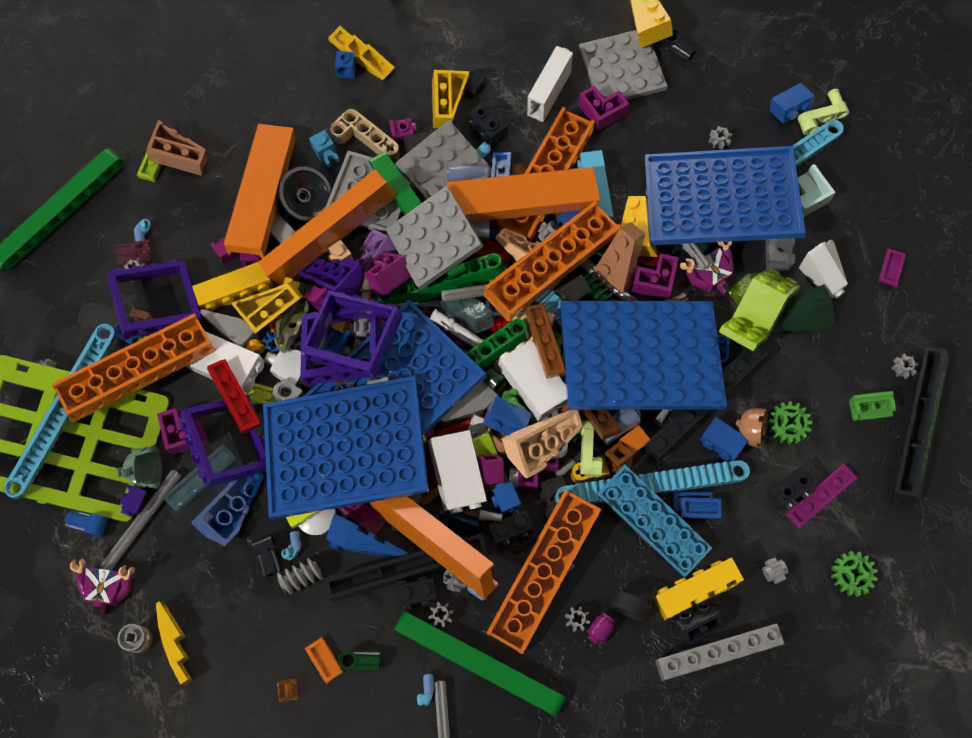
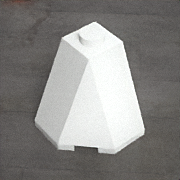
[799,240,848,301]

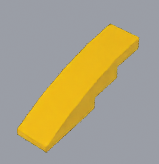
[328,26,395,80]
[156,601,193,686]

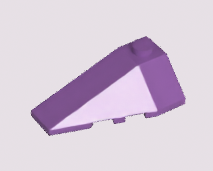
[356,229,399,288]

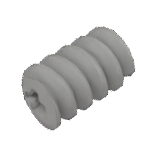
[277,558,323,595]

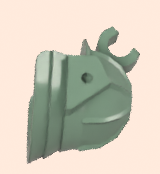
[117,445,163,489]

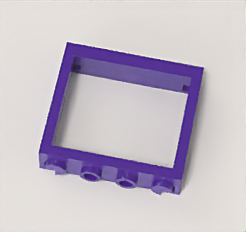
[108,260,201,340]
[300,290,403,379]
[300,308,382,385]
[178,394,266,488]

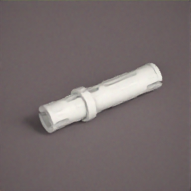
[429,309,484,347]

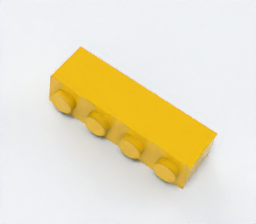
[192,262,274,311]

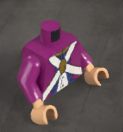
[680,241,734,296]
[70,559,135,617]

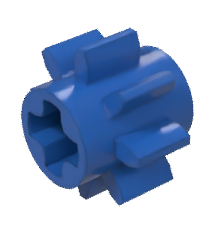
[262,330,280,353]

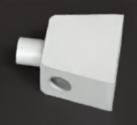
[265,348,313,389]

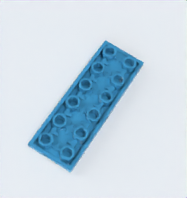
[597,464,712,577]

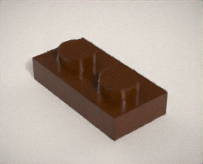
[583,410,621,440]

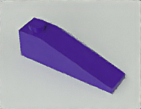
[298,259,362,296]

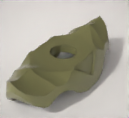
[274,300,310,354]

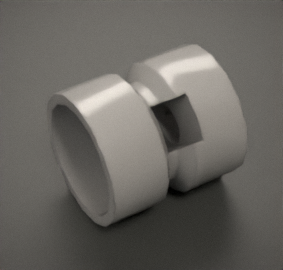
[117,624,152,653]

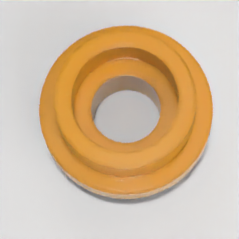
[246,339,265,355]

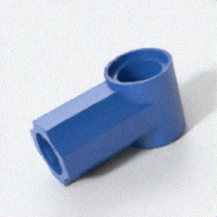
[65,509,109,538]

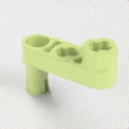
[798,89,849,135]
[577,420,602,476]

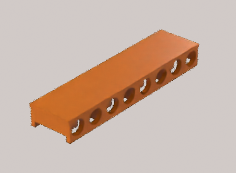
[497,107,595,242]
[224,124,296,258]
[446,167,600,222]
[258,169,398,285]
[483,200,622,322]
[52,313,216,423]
[487,490,602,654]
[370,496,499,600]

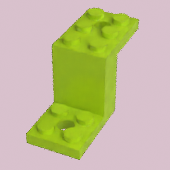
[719,268,800,351]

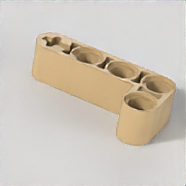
[330,109,400,163]

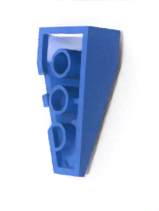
[191,463,264,546]
[326,514,409,558]

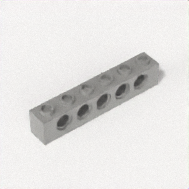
[655,624,784,681]

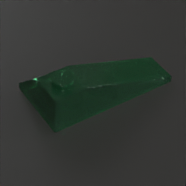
[771,284,835,333]

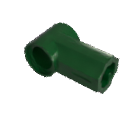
[338,651,380,671]

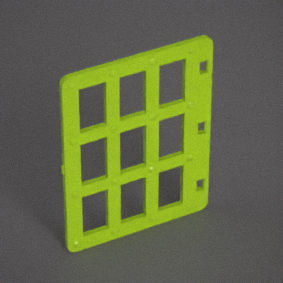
[0,355,169,522]

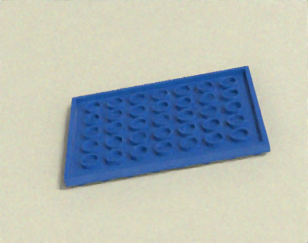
[645,146,806,245]
[303,300,487,436]
[560,301,727,410]
[263,376,429,519]

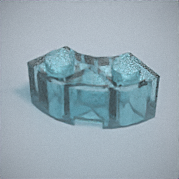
[441,298,493,333]

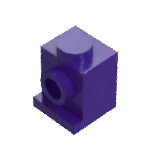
[120,484,147,517]

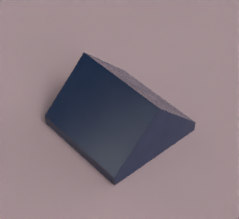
[438,502,487,538]

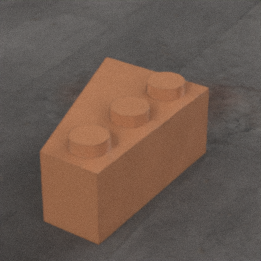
[146,120,207,176]
[594,222,645,294]

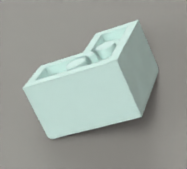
[798,164,835,217]

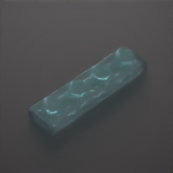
[163,444,237,512]

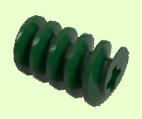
[578,271,618,301]

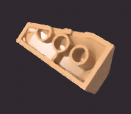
[496,228,560,291]
[502,410,583,478]

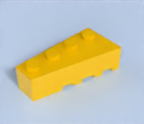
[630,0,673,49]
[653,557,744,620]

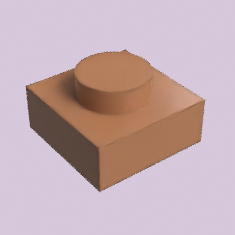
[129,308,154,322]

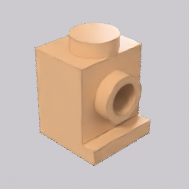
[328,240,353,262]

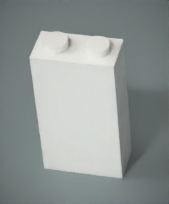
[527,46,573,122]
[186,332,265,394]
[498,340,567,422]
[427,430,487,514]

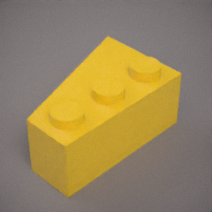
[432,70,469,128]
[621,196,658,257]
[231,282,304,333]

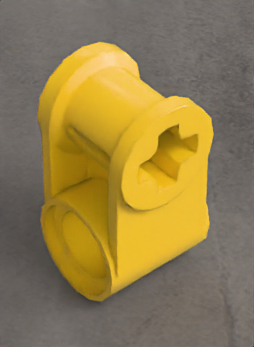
[571,456,610,484]

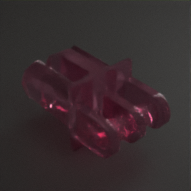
[115,239,151,264]

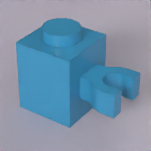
[309,130,340,167]

